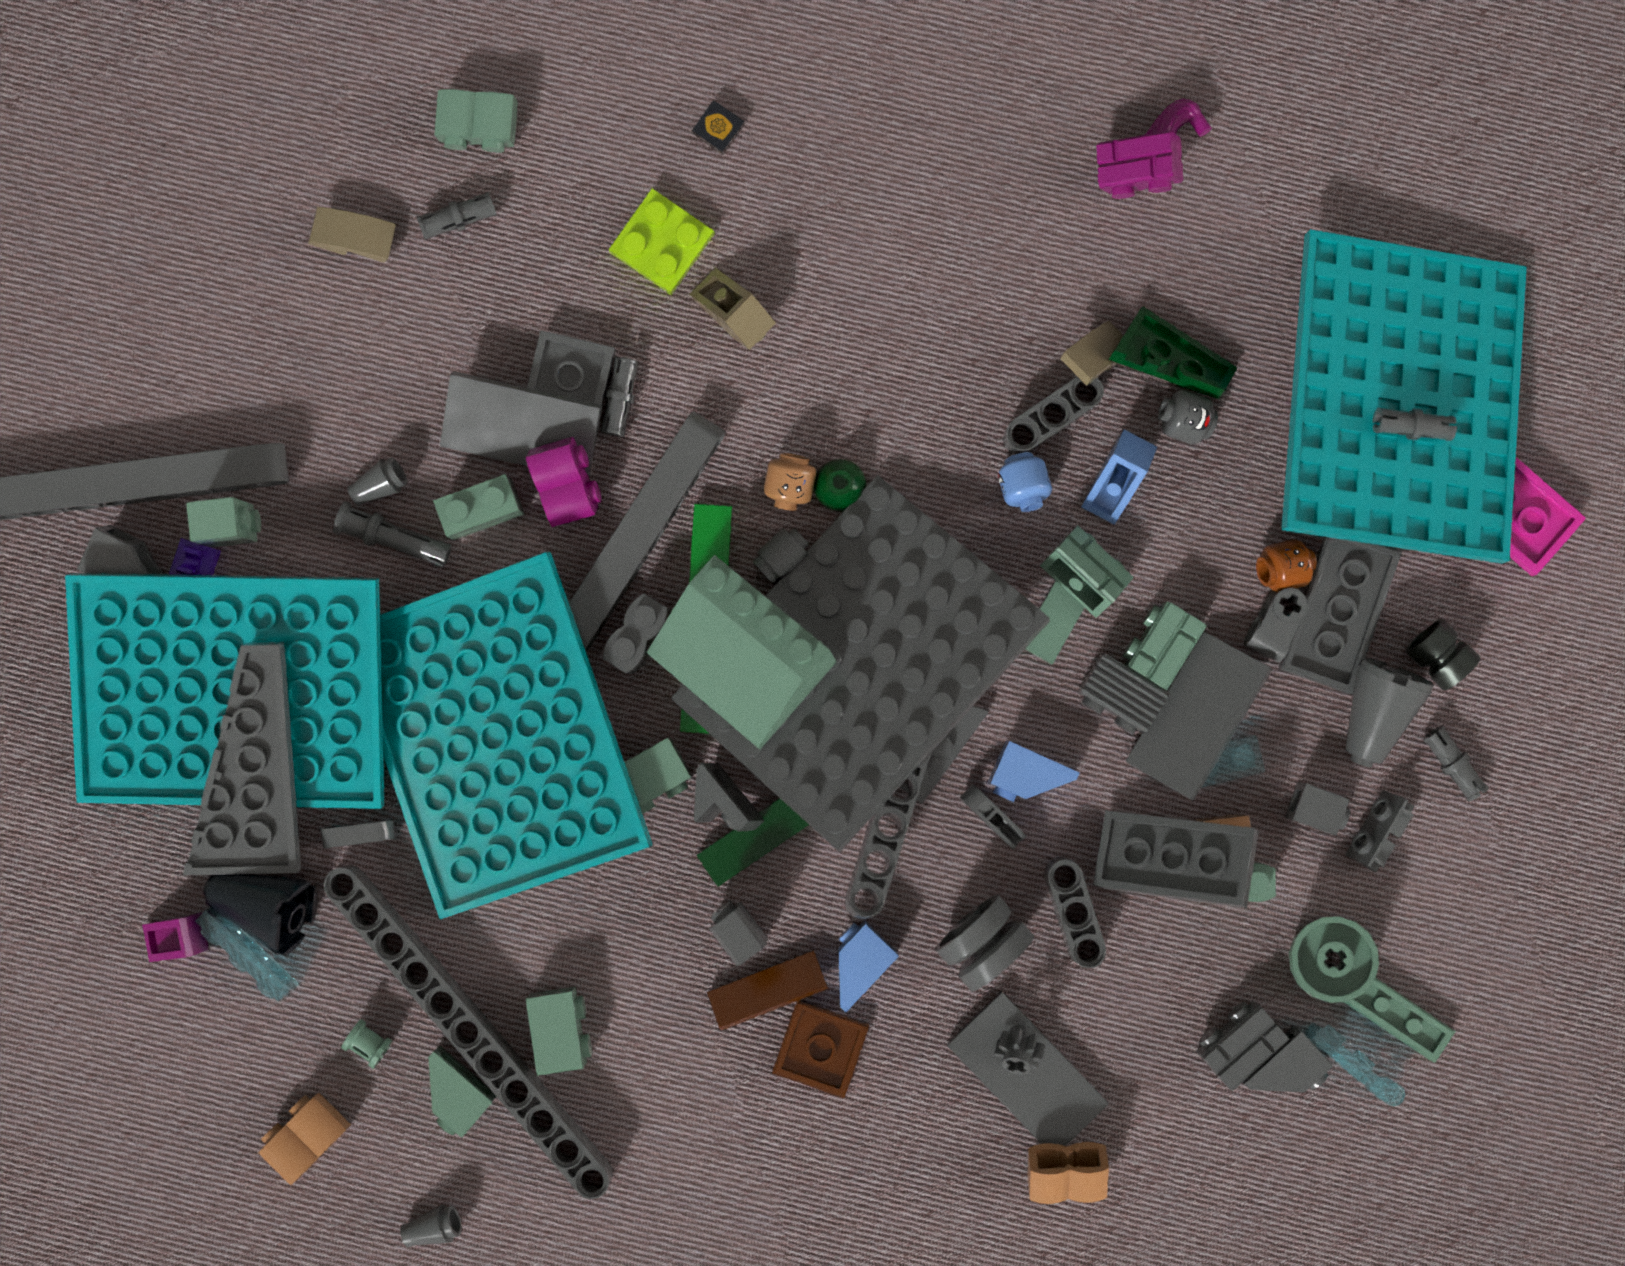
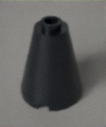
[203,874,318,956]

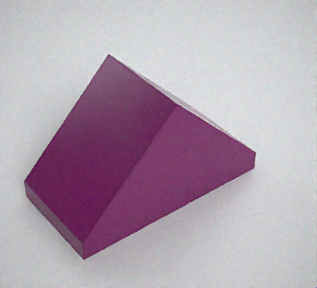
[142,912,209,962]

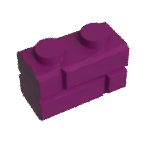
[1096,130,1184,199]

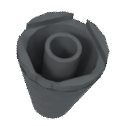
[1345,657,1434,768]

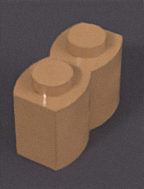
[258,1093,351,1185]
[1027,1142,1109,1204]

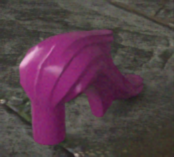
[1136,98,1212,191]

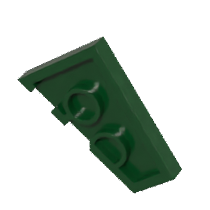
[1108,306,1238,399]

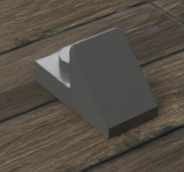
[694,763,765,832]

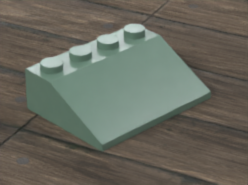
[647,555,837,749]

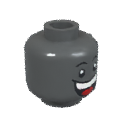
[1158,389,1218,445]

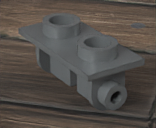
[1345,790,1414,873]

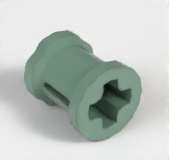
[341,1019,393,1069]

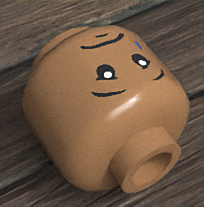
[764,453,817,511]

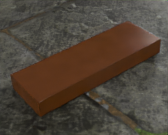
[707,951,829,1031]

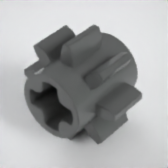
[994,1025,1045,1075]

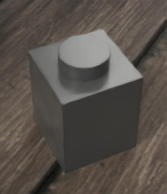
[1284,782,1350,836]

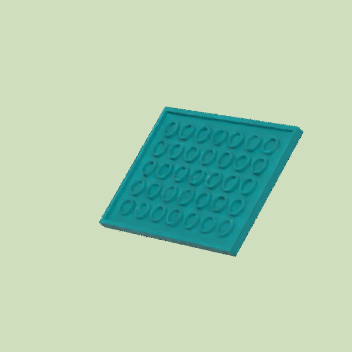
[380,552,653,920]
[65,573,385,809]

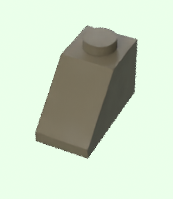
[689,268,776,350]

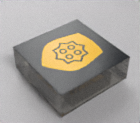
[692,100,745,155]

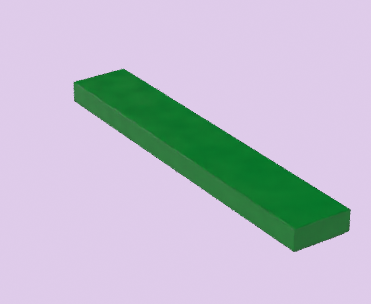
[680,504,733,734]

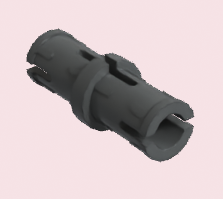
[417,192,497,240]
[600,357,639,437]
[1373,407,1457,441]
[1422,725,1489,802]

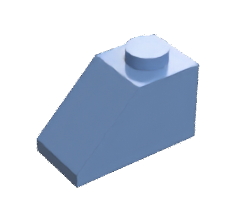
[1081,429,1157,525]
[988,741,1080,802]
[838,920,899,1012]

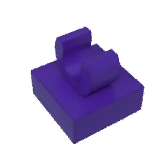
[169,538,221,575]

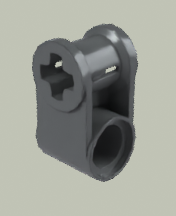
[1243,588,1308,663]

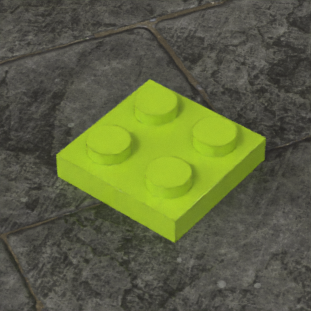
[609,188,714,295]

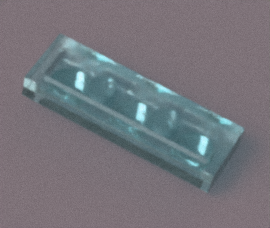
[195,908,299,1002]

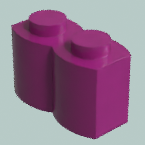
[526,437,602,527]

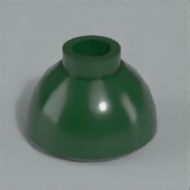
[814,459,866,511]

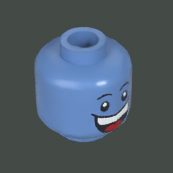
[998,452,1052,512]

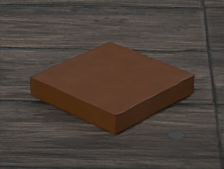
[772,1000,870,1098]

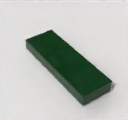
[696,798,809,887]

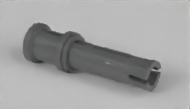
[333,501,452,567]

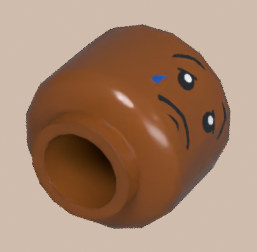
[1256,539,1317,593]

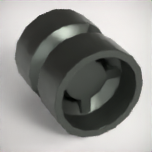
[1405,618,1481,691]

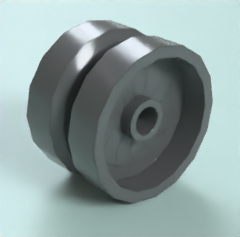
[935,894,1035,992]

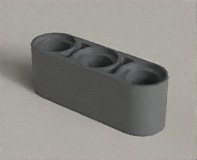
[1003,377,1104,454]
[1044,857,1106,969]

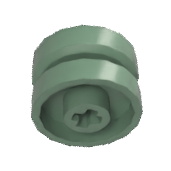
[1289,916,1379,1003]

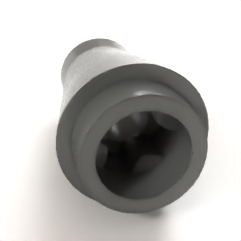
[347,458,407,506]
[400,1204,462,1247]

